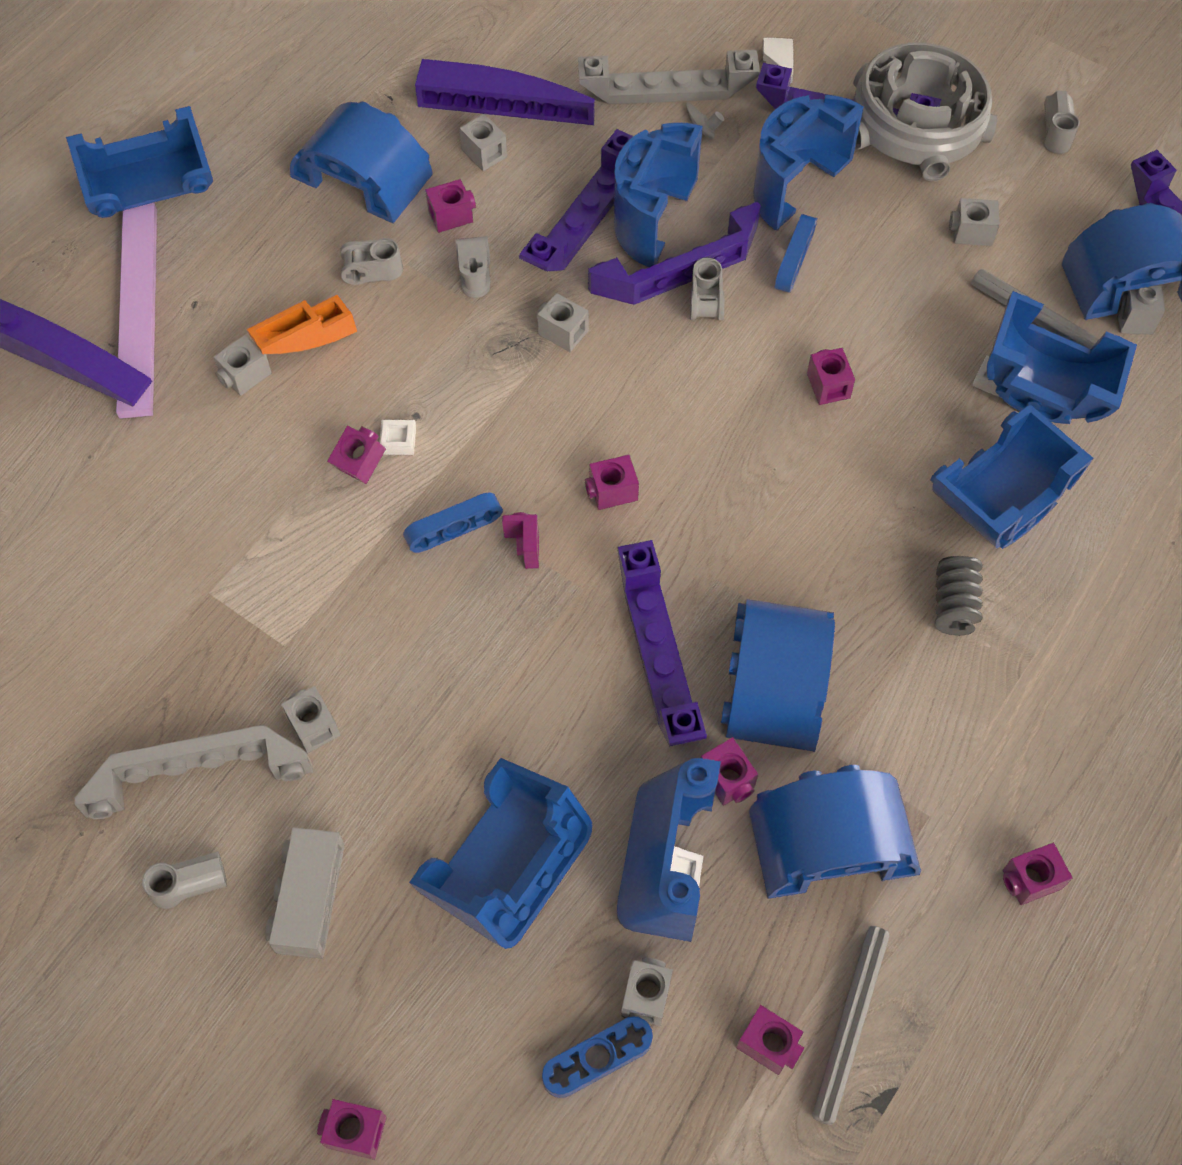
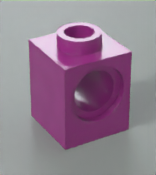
[425,179,476,233]
[807,347,856,405]
[327,425,386,484]
[585,454,639,510]
[700,737,758,806]
[1003,842,1073,905]
[736,1004,805,1075]
[317,1099,387,1160]

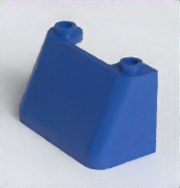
[66,106,213,218]
[409,758,592,949]
[617,758,721,942]

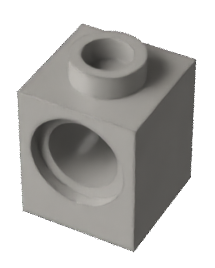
[459,114,507,171]
[949,198,1000,246]
[1117,284,1165,335]
[537,293,589,352]
[214,335,272,396]
[281,686,341,754]
[621,957,673,1027]

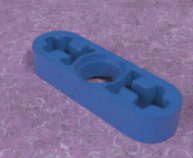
[775,214,818,293]
[403,492,503,553]
[542,1016,653,1098]

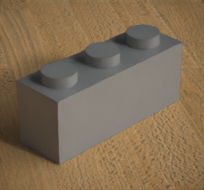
[265,828,345,959]

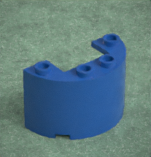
[753,95,864,231]
[290,101,433,224]
[614,123,703,267]
[1061,203,1182,320]
[987,291,1137,424]
[930,404,1094,549]
[721,599,835,752]
[749,765,921,899]

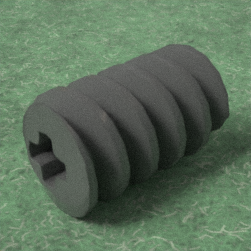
[935,556,983,636]

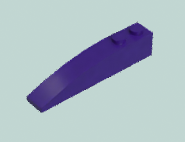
[415,59,595,125]
[0,299,153,407]

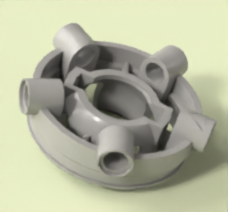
[853,42,997,181]

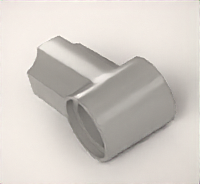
[1044,91,1080,154]
[142,852,227,909]

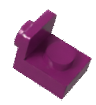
[502,512,539,569]

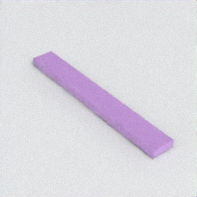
[116,203,157,419]

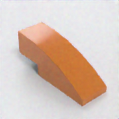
[247,295,357,354]

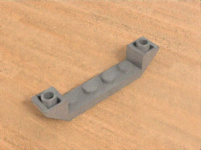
[578,50,760,104]
[74,725,313,819]

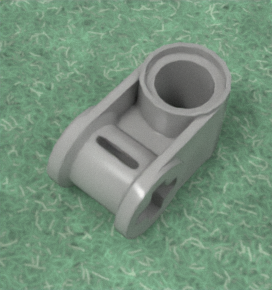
[456,236,491,298]
[341,238,404,285]
[690,257,725,321]

